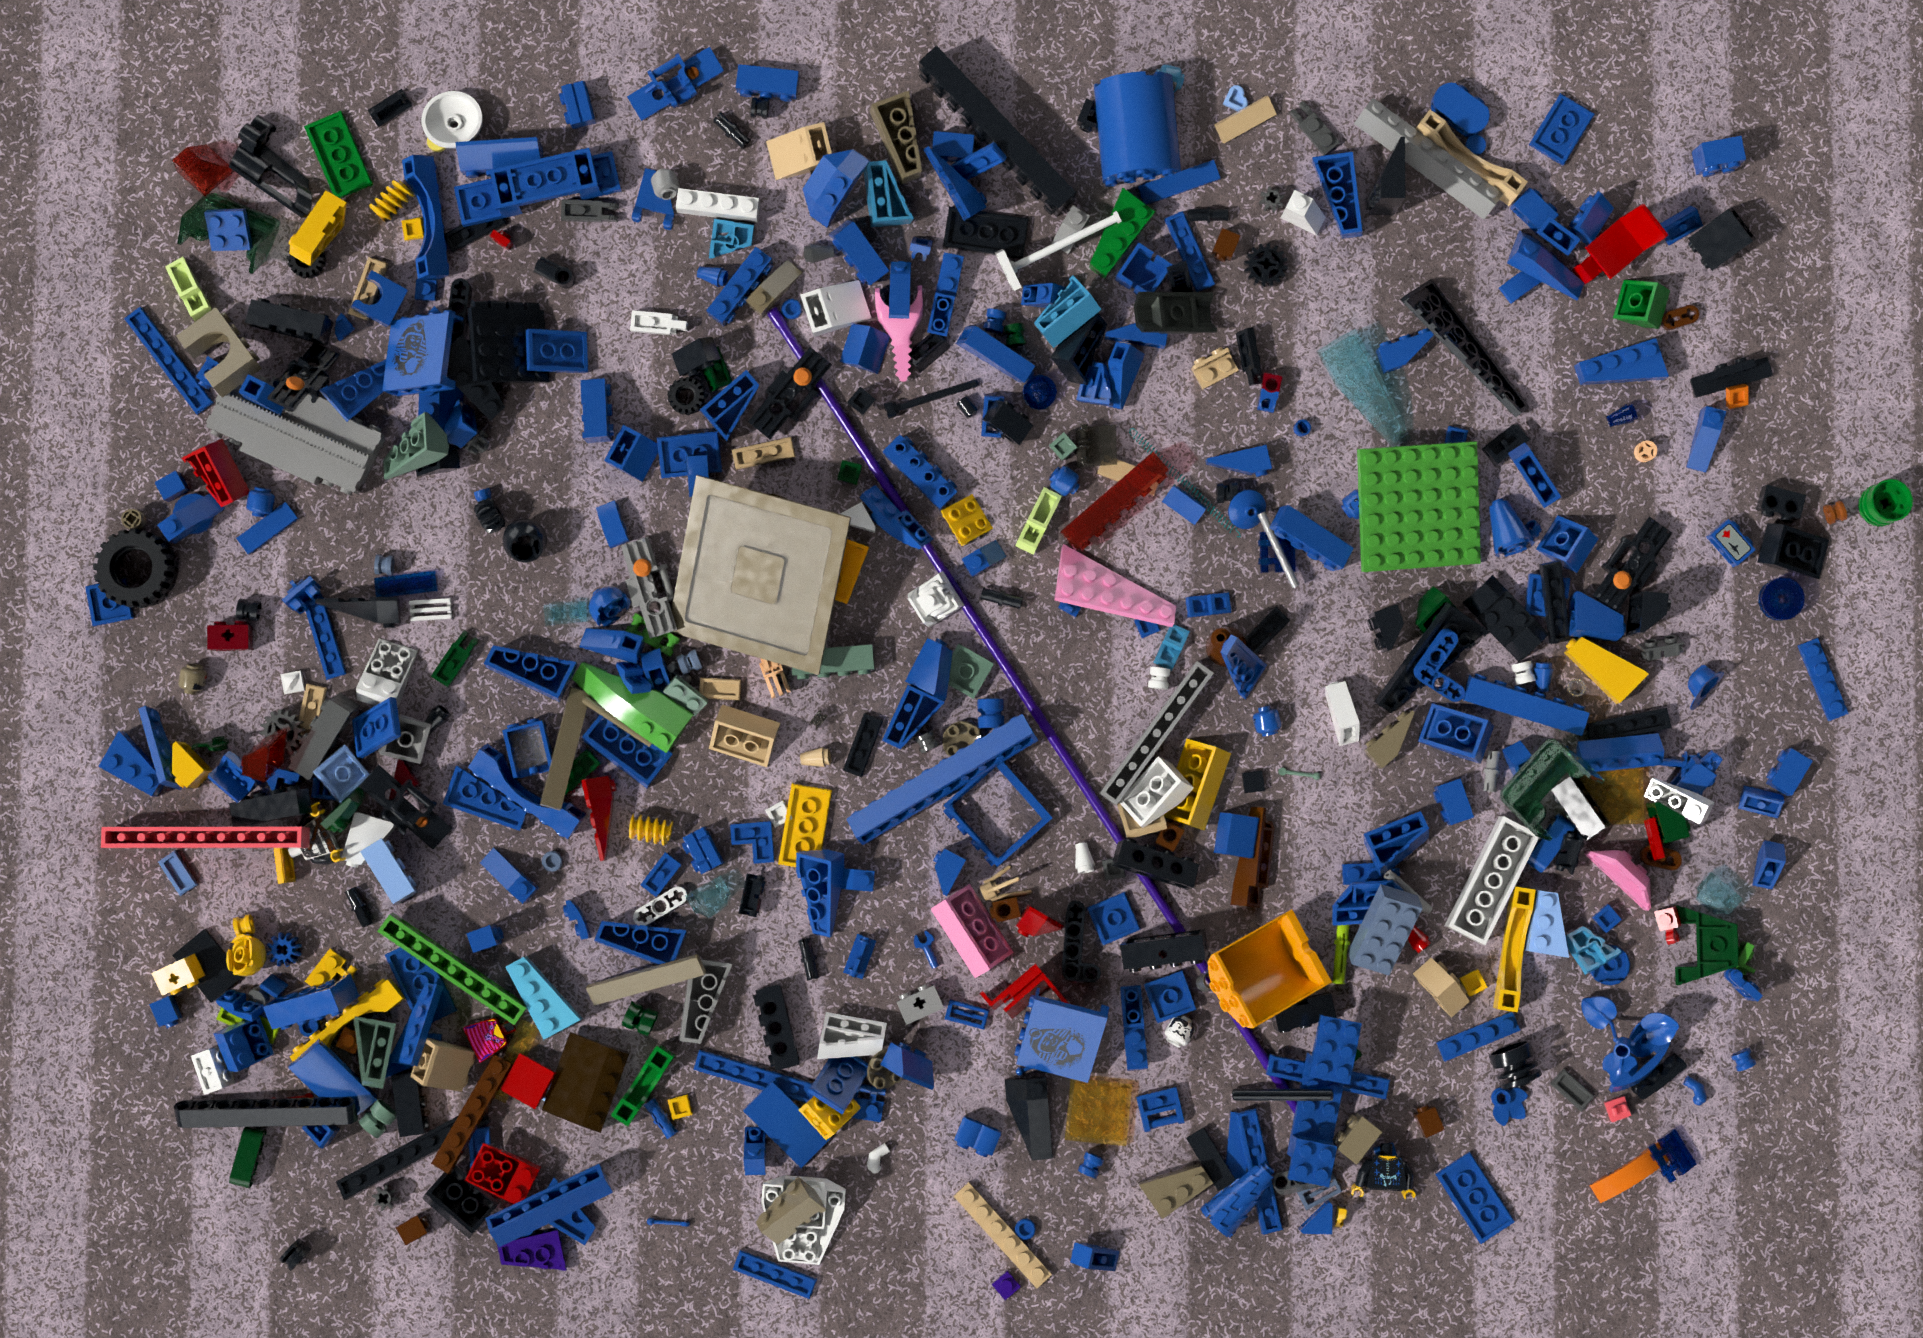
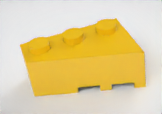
[289,190,347,266]

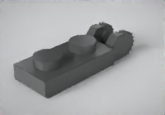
[1289,101,1340,156]
[561,199,619,223]

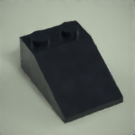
[1757,523,1829,579]

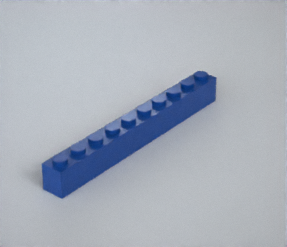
[846,714,1039,845]

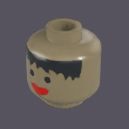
[178,663,207,695]

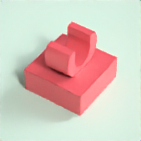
[1604,1096,1631,1122]

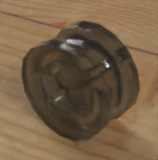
[809,710,828,730]

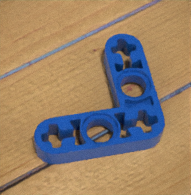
[1413,628,1465,702]

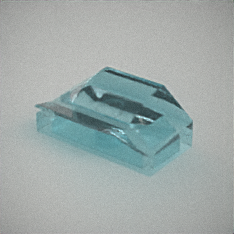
[1696,872,1742,915]
[685,875,731,918]

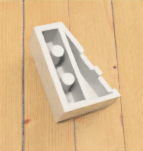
[817,1012,887,1059]

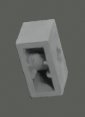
[897,983,944,1025]

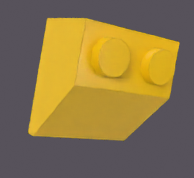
[172,741,212,789]

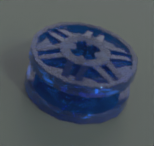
[1758,578,1805,621]

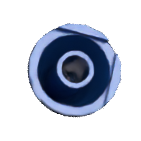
[1489,498,1535,557]

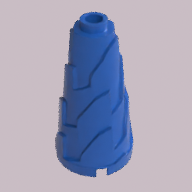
[1200,1163,1275,1238]

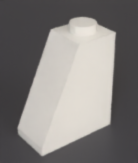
[1281,190,1326,236]
[1325,681,1360,746]
[342,812,396,868]

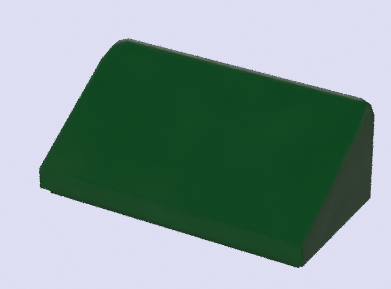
[702,346,732,392]

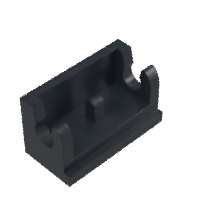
[1481,424,1530,466]

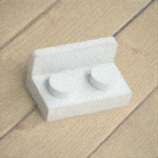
[191,1046,235,1095]

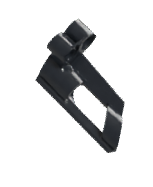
[229,115,312,218]

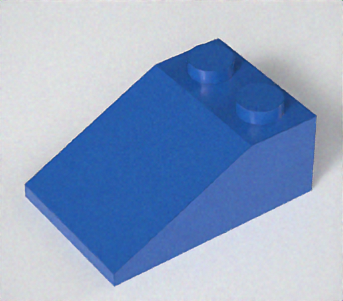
[1418,703,1494,764]

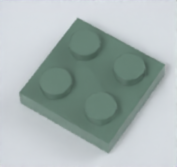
[948,644,994,699]

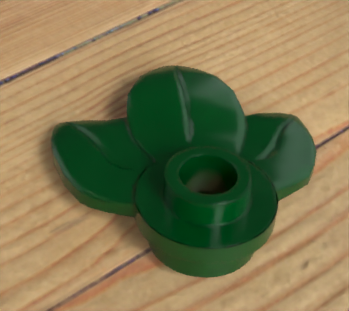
[191,736,229,751]

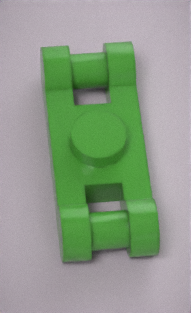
[625,613,681,657]

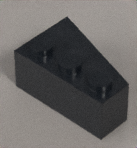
[1051,312,1107,385]
[1272,992,1337,1033]

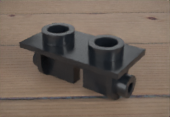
[368,89,413,127]
[1555,829,1584,875]
[738,873,766,917]

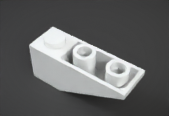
[1644,778,1715,824]

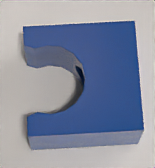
[350,270,408,327]

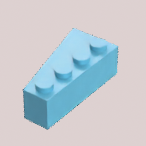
[506,956,583,1039]

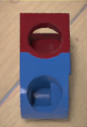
[1257,373,1282,413]

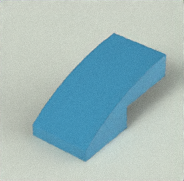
[1153,624,1190,671]

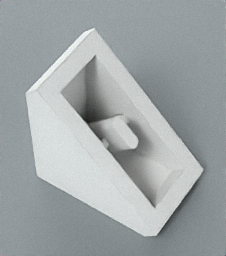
[841,502,876,533]

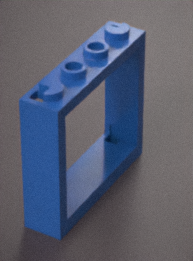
[943,762,1052,867]

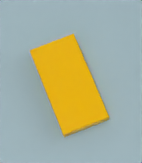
[778,784,832,867]

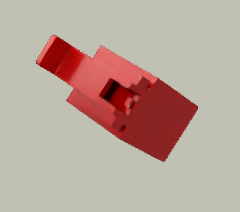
[1572,203,1668,285]
[980,964,1070,1019]

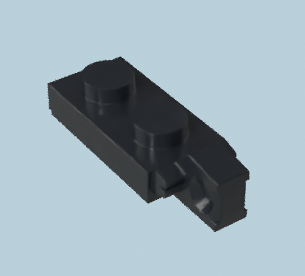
[1236,327,1263,386]

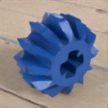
[266,932,302,967]

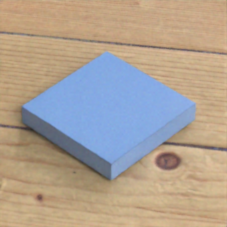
[313,745,369,803]

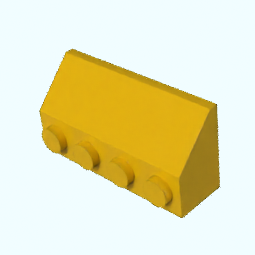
[1164,739,1231,831]

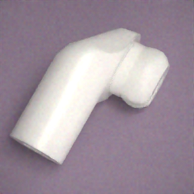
[867,1143,890,1174]

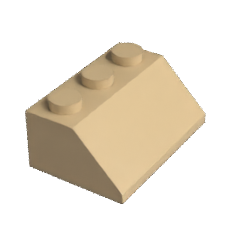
[709,705,780,767]

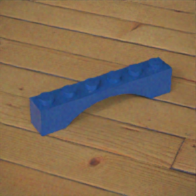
[402,155,449,280]
[468,743,587,839]

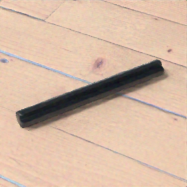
[1232,1089,1334,1101]

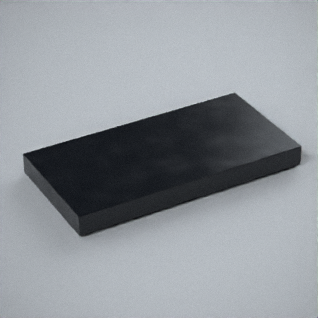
[943,207,1029,259]

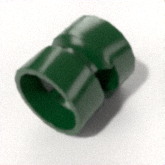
[621,1001,659,1037]

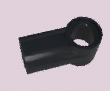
[534,256,575,289]

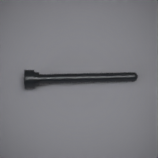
[884,379,979,419]

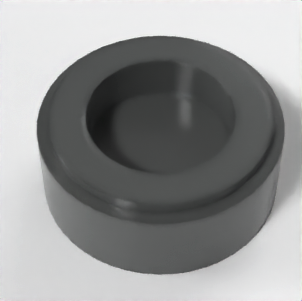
[248,986,270,1006]

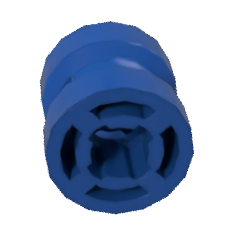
[983,308,1007,334]
[1078,1151,1104,1179]

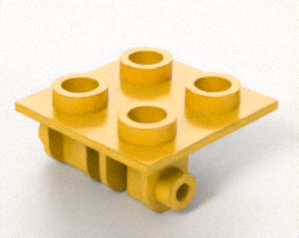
[941,494,993,546]

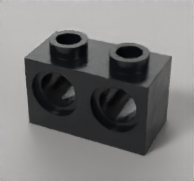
[1756,485,1806,523]

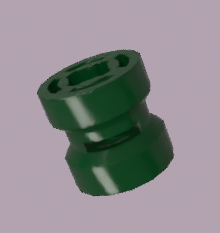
[1004,323,1027,347]

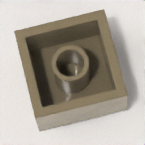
[1333,1113,1382,1165]

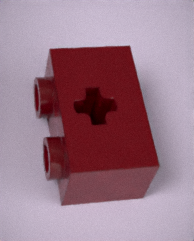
[207,621,253,651]

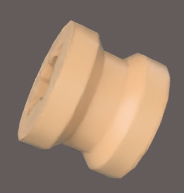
[1634,440,1657,462]

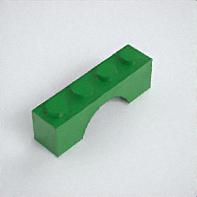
[611,1044,676,1127]

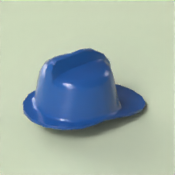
[1688,665,1724,710]

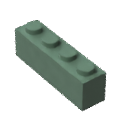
[792,645,875,680]

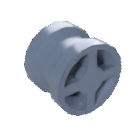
[374,554,395,576]

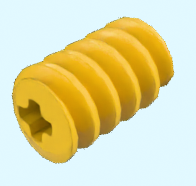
[369,179,415,223]
[629,813,674,846]

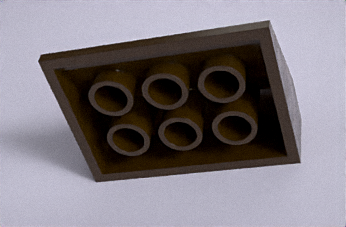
[542,1032,629,1133]

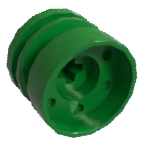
[1858,479,1913,527]

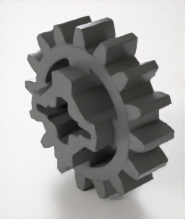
[259,709,306,754]

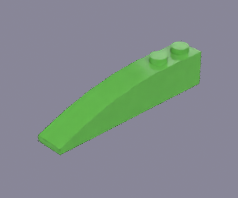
[572,662,694,753]

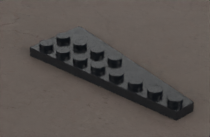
[1400,279,1529,417]

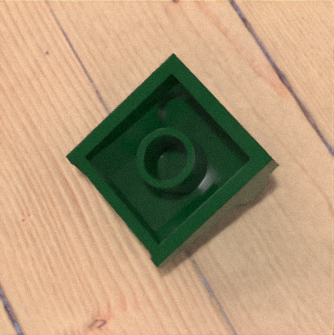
[320,787,366,833]

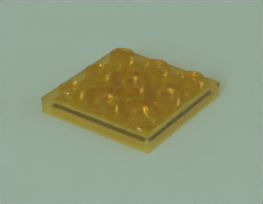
[1580,767,1645,825]
[1065,1079,1132,1146]

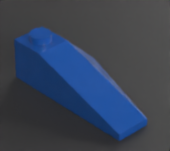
[924,146,987,221]
[1507,230,1584,301]
[796,849,844,938]

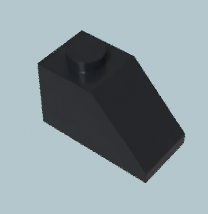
[416,448,460,477]

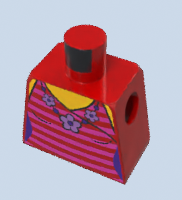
[463,1017,516,1063]

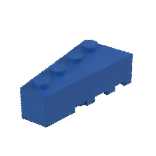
[1312,152,1362,239]
[1574,338,1669,385]
[484,645,578,702]
[594,921,687,965]
[263,974,359,1030]

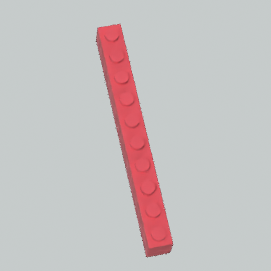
[101,827,310,848]

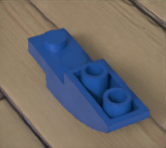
[927,252,964,337]
[859,485,933,549]
[1120,985,1148,1071]

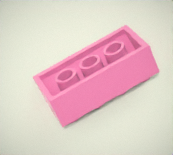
[931,883,1014,978]

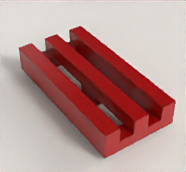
[1644,817,1665,861]

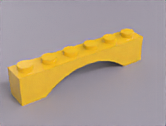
[1493,886,1536,1012]
[290,978,405,1061]

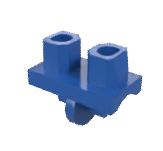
[282,576,322,614]

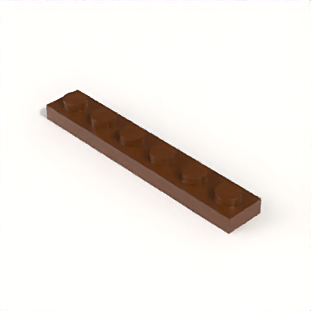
[431,1054,513,1174]

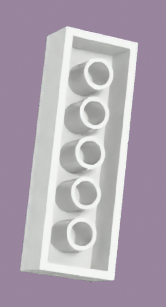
[1444,816,1540,945]

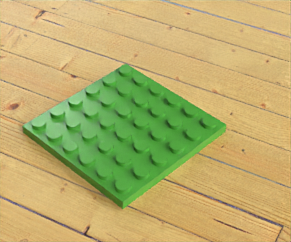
[1357,441,1481,572]

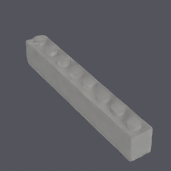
[1354,98,1503,220]
[1099,661,1214,806]

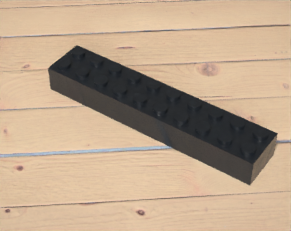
[919,45,1076,217]

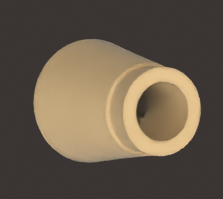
[800,747,831,767]

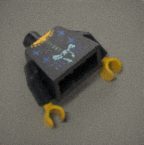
[1351,1143,1416,1199]

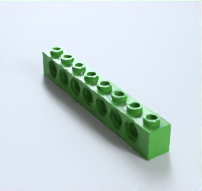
[377,913,527,1025]

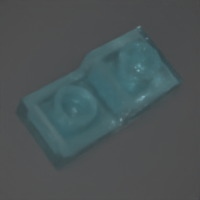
[543,601,587,626]

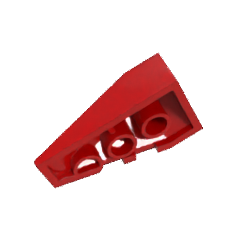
[581,776,617,861]
[1015,905,1063,938]

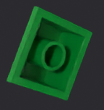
[1613,280,1670,329]

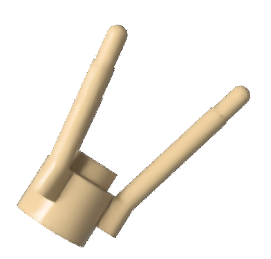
[980,865,1032,902]

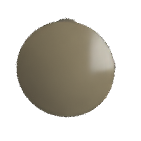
[942,721,982,757]
[867,1049,903,1089]

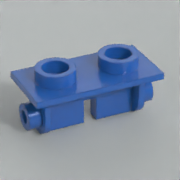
[843,934,876,979]

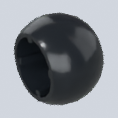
[502,518,547,563]

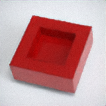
[489,230,513,251]

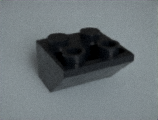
[1367,604,1404,653]

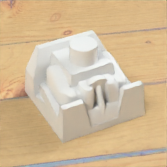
[908,571,964,627]

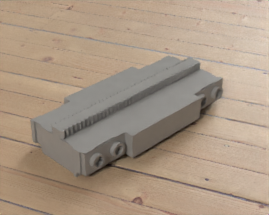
[206,375,385,496]

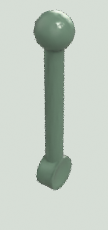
[1278,768,1321,780]

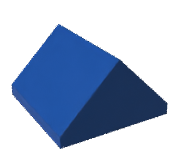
[840,324,890,374]
[1214,812,1260,859]

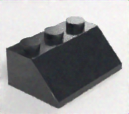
[1626,591,1671,637]
[422,1165,499,1239]

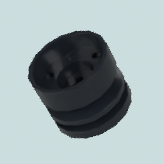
[1488,1041,1542,1089]

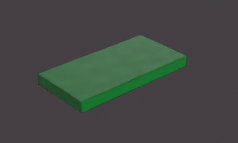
[304,111,373,199]

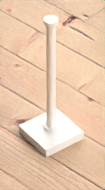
[995,211,1122,291]

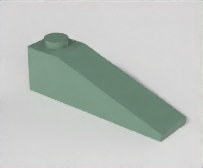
[383,412,449,480]

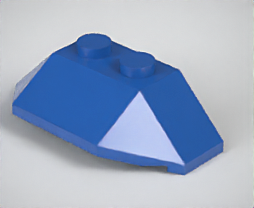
[802,149,870,227]
[1332,880,1404,926]

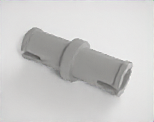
[1483,750,1500,792]

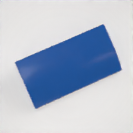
[582,715,673,789]
[288,1039,377,1115]

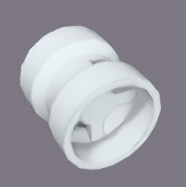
[1511,661,1536,685]
[1148,667,1171,690]

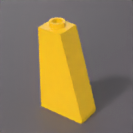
[1564,637,1648,704]

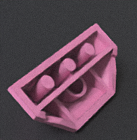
[1584,850,1651,911]

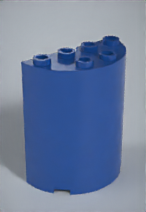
[1094,71,1181,187]

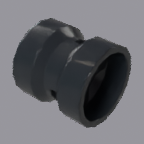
[1216,482,1238,503]
[236,598,262,621]

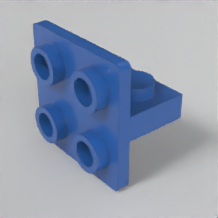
[207,750,264,803]

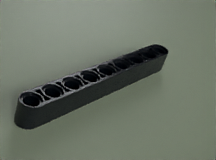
[174,1097,358,1128]

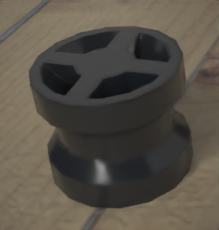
[750,97,769,119]

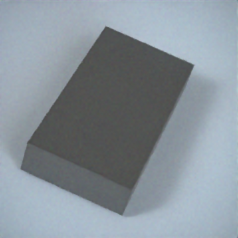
[1550,1068,1595,1112]

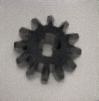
[474,498,505,534]

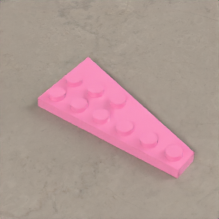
[1054,544,1176,627]

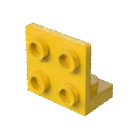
[799,1096,861,1140]

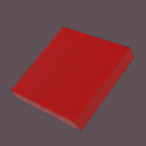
[500,1053,556,1109]

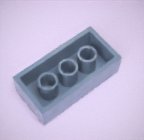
[1348,884,1423,975]

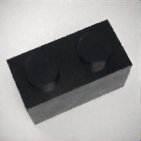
[672,337,721,378]
[982,400,1033,445]

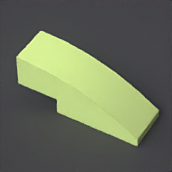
[165,257,212,322]
[1015,487,1062,555]

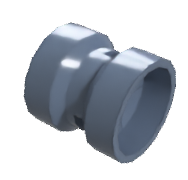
[676,649,703,675]

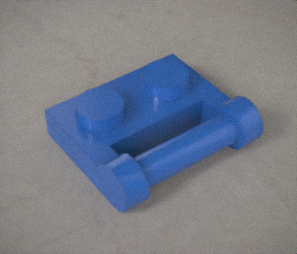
[1136,1087,1185,1132]

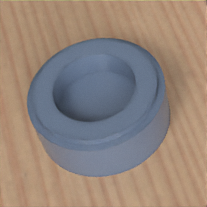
[542,851,563,872]

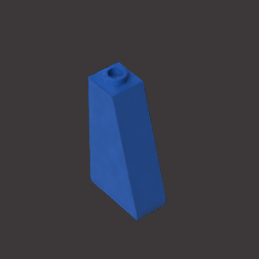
[955,326,1035,383]

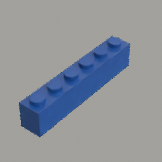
[1462,673,1590,736]
[485,1164,613,1247]

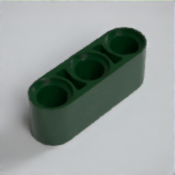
[229,1127,267,1189]

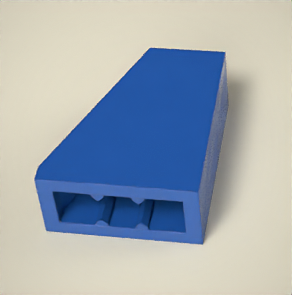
[1569,591,1626,641]
[905,638,953,702]

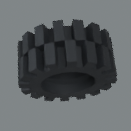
[287,249,326,279]
[667,377,705,415]

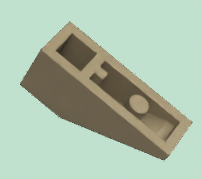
[746,259,803,318]

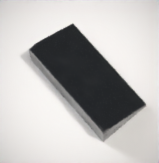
[908,333,950,373]

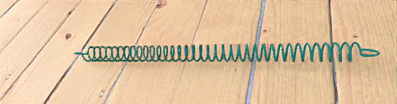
[1129,428,1240,537]

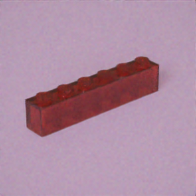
[1060,452,1169,551]

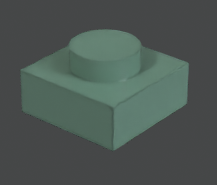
[1049,432,1078,461]

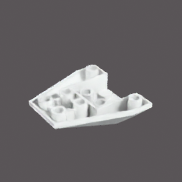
[762,1175,846,1265]

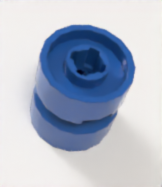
[977,699,1004,729]

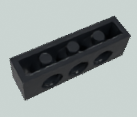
[1111,838,1200,890]
[753,984,800,1071]

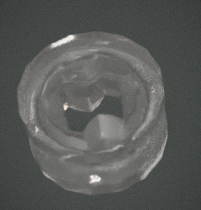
[1566,679,1586,697]

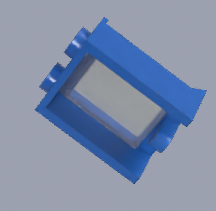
[502,718,553,779]

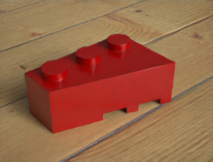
[181,438,249,507]

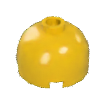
[226,934,266,976]

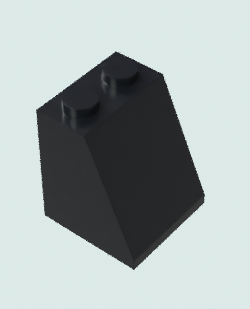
[1688,207,1756,271]

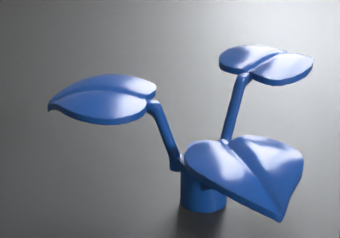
[1581,996,1679,1083]

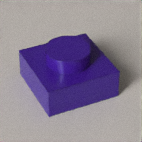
[992,1271,1021,1300]

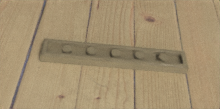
[540,688,590,811]
[586,954,706,1006]

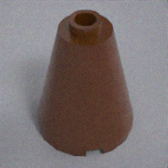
[1206,626,1246,667]

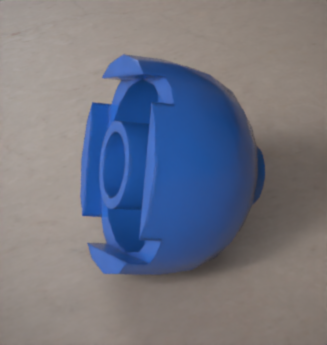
[588,586,631,627]

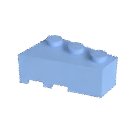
[360,838,418,905]
[1524,890,1569,958]

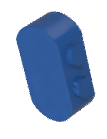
[1431,83,1490,137]

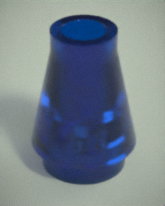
[1606,404,1638,427]

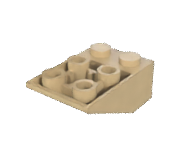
[766,122,832,181]

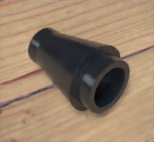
[425,704,450,735]

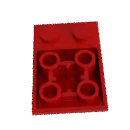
[465,1143,541,1204]

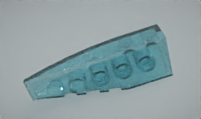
[1317,329,1411,447]

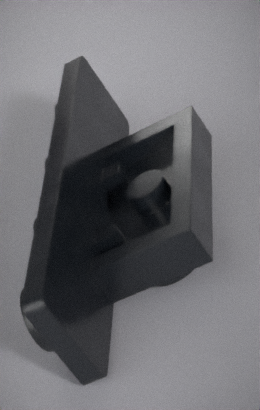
[1690,357,1773,398]

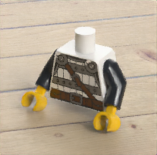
[287,802,346,865]

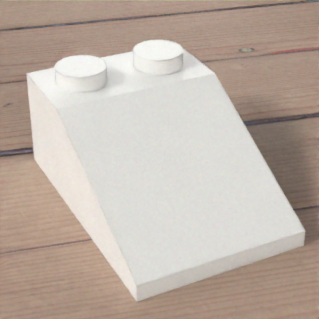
[1119,756,1194,828]

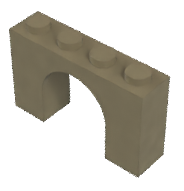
[176,307,262,398]

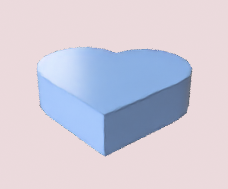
[1223,85,1248,111]

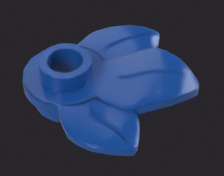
[1491,1087,1528,1126]

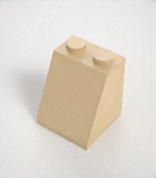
[410,1038,475,1092]

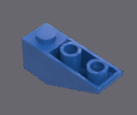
[1376,328,1434,374]
[1108,342,1145,410]
[579,628,644,664]

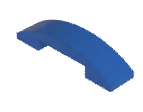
[1608,1041,1671,1093]

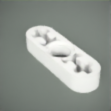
[633,887,688,926]

